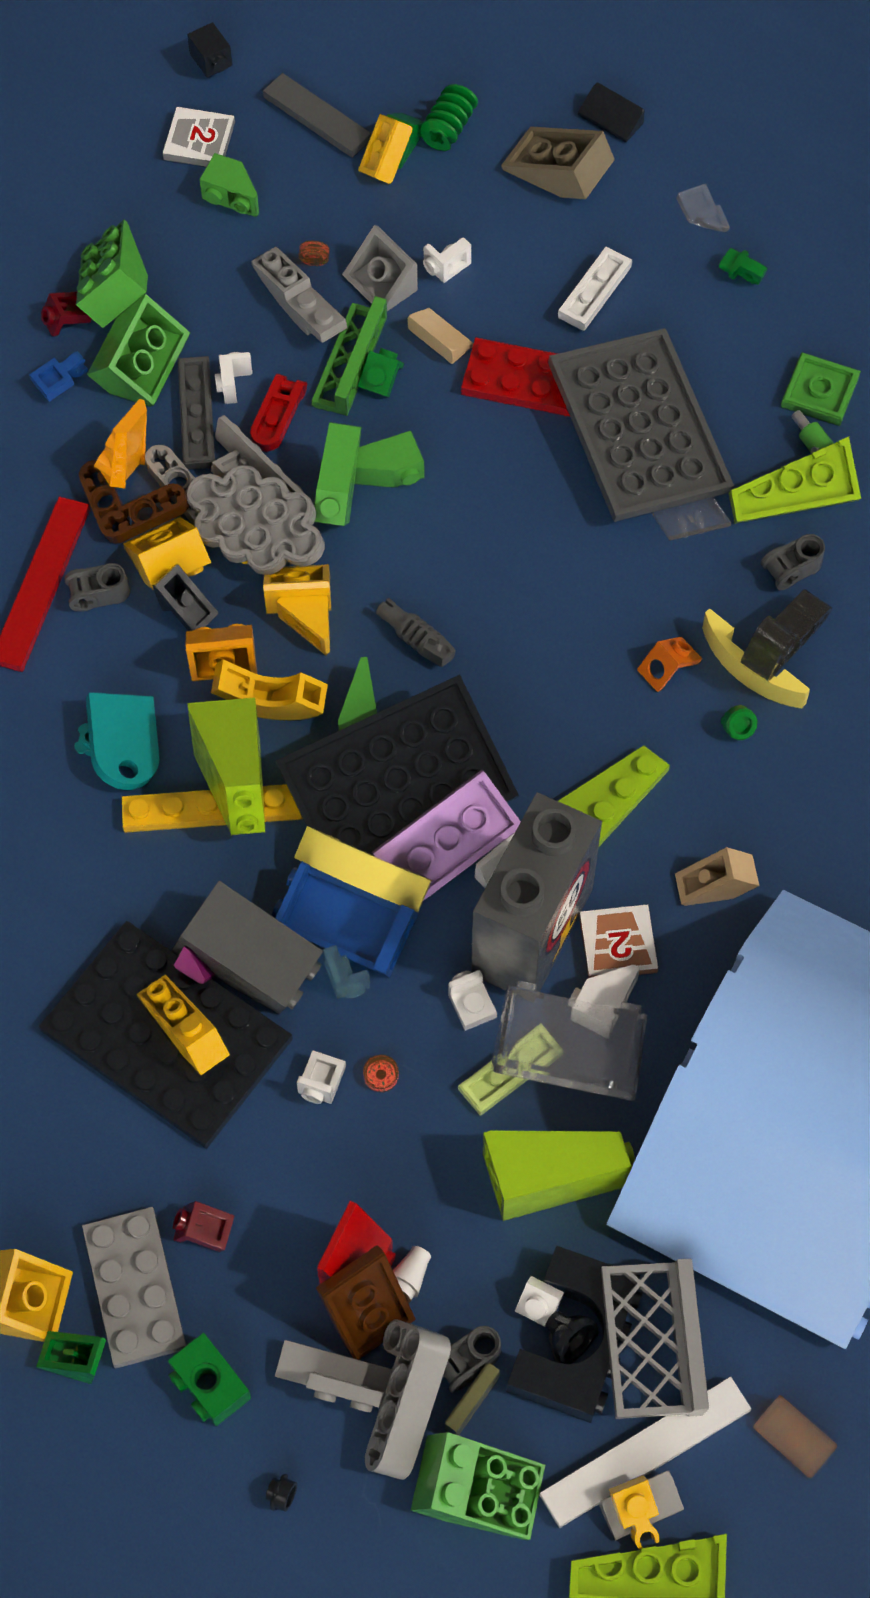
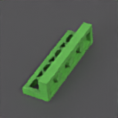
[312,296,387,416]

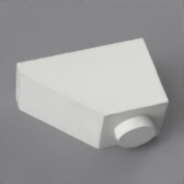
[568,964,640,1038]

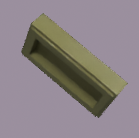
[445,1363,500,1436]

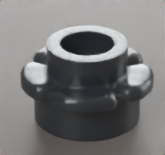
[265,1474,297,1512]

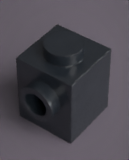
[187,22,232,77]

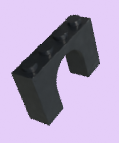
[506,1245,643,1423]

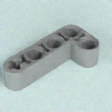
[365,1319,451,1480]

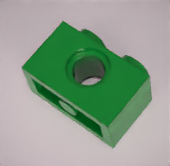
[168,1332,251,1426]

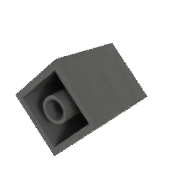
[171,880,323,1015]

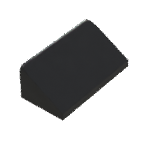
[578,82,645,143]

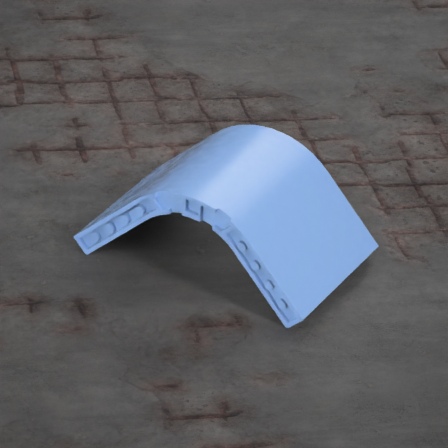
[606,890,870,1349]

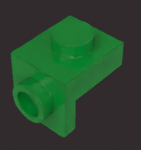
[358,348,404,397]

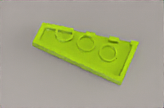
[729,436,861,524]
[558,745,670,846]
[569,1534,727,1598]

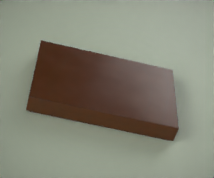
[316,1245,416,1360]

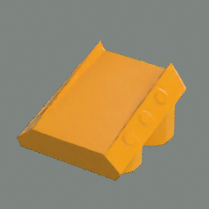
[94,399,147,489]

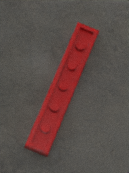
[0,496,90,672]

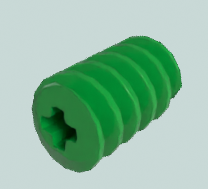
[420,84,478,151]

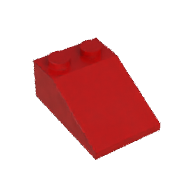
[317,1201,396,1284]

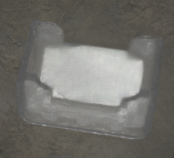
[490,980,648,1101]

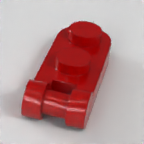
[250,373,307,452]

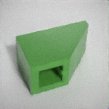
[200,153,259,217]

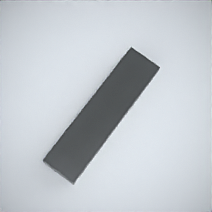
[263,73,372,158]
[178,356,215,470]

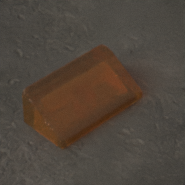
[753,1395,838,1479]

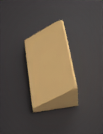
[408,308,474,364]

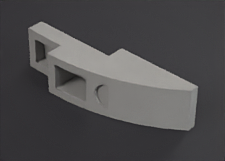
[251,247,347,343]

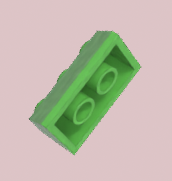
[87,294,190,407]

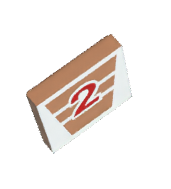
[579,904,658,978]

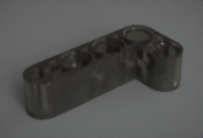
[741,589,832,681]

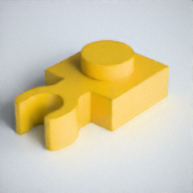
[609,1475,659,1550]

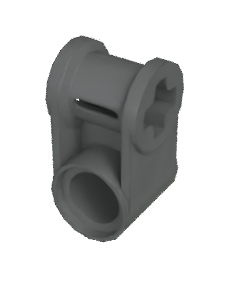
[760,534,825,590]
[65,563,130,612]
[443,1326,501,1394]

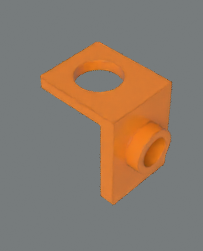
[637,637,702,692]

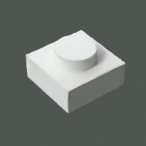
[515,1276,564,1327]

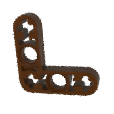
[79,460,189,544]

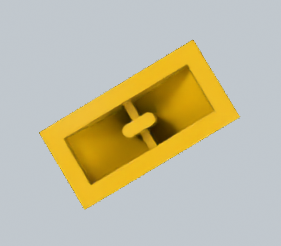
[276,595,330,655]

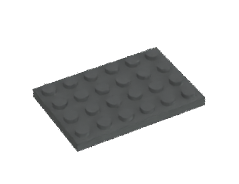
[548,328,734,522]

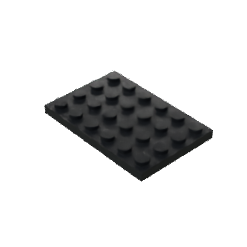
[276,674,519,856]
[39,921,293,1149]

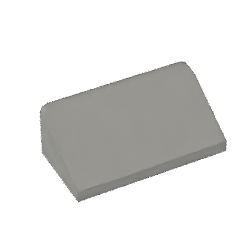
[599,1470,684,1541]

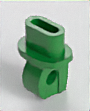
[719,248,767,285]

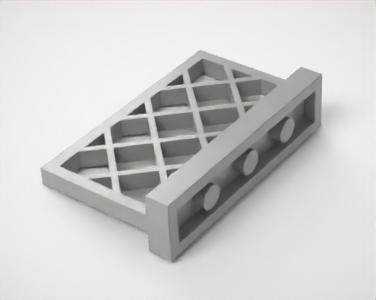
[600,1259,709,1419]

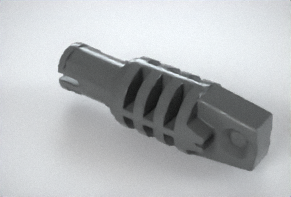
[376,598,456,667]

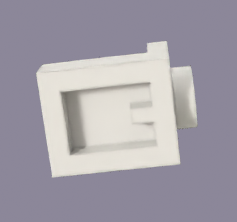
[423,237,471,283]
[448,970,497,1031]

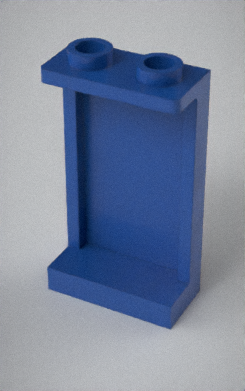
[272,861,418,978]

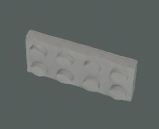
[82,1207,186,1369]

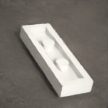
[558,247,632,331]

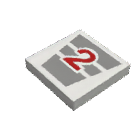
[163,107,235,167]

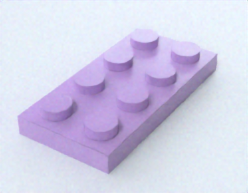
[372,770,521,901]

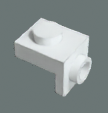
[215,352,252,404]
[297,1050,346,1104]

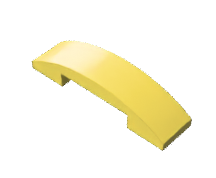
[702,608,810,709]
[294,826,432,912]

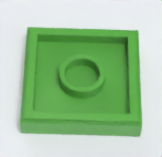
[781,352,861,426]

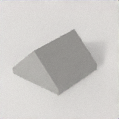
[342,225,418,311]

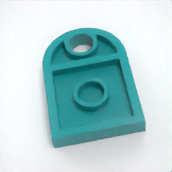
[86,692,160,790]

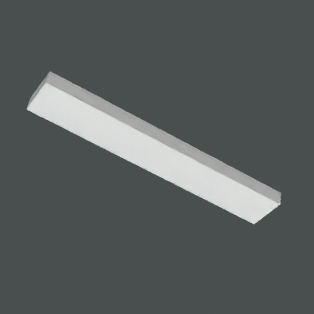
[540,1377,751,1528]

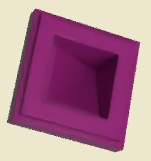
[173,946,215,984]

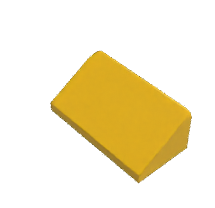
[358,114,413,184]

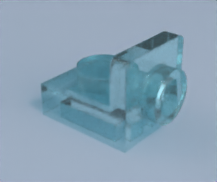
[323,945,370,999]

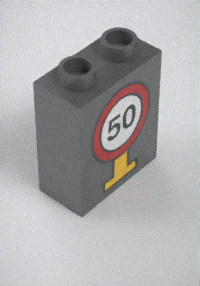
[471,792,602,1004]

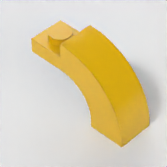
[211,659,328,720]

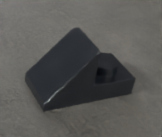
[153,564,219,631]

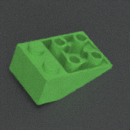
[76,219,148,328]
[410,1432,545,1541]

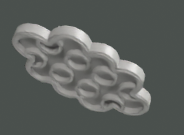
[186,465,325,575]

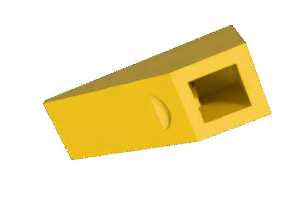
[137,974,230,1075]

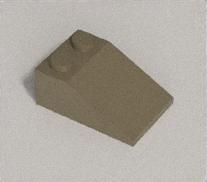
[501,127,615,199]

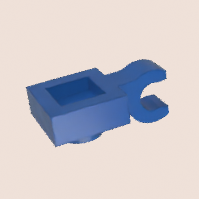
[29,351,88,402]

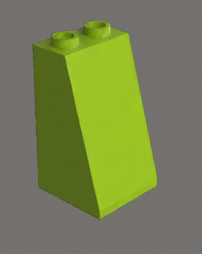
[187,698,266,835]
[483,1130,635,1221]

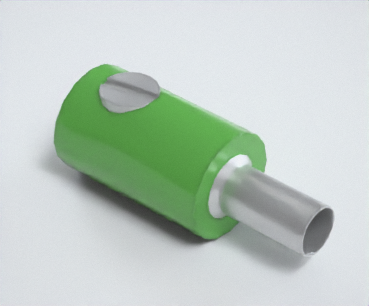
[791,410,834,454]

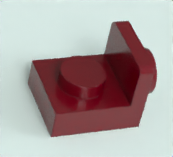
[41,292,92,336]
[173,1201,235,1252]

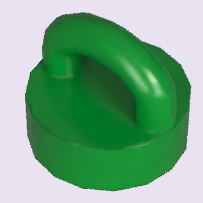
[720,705,758,740]

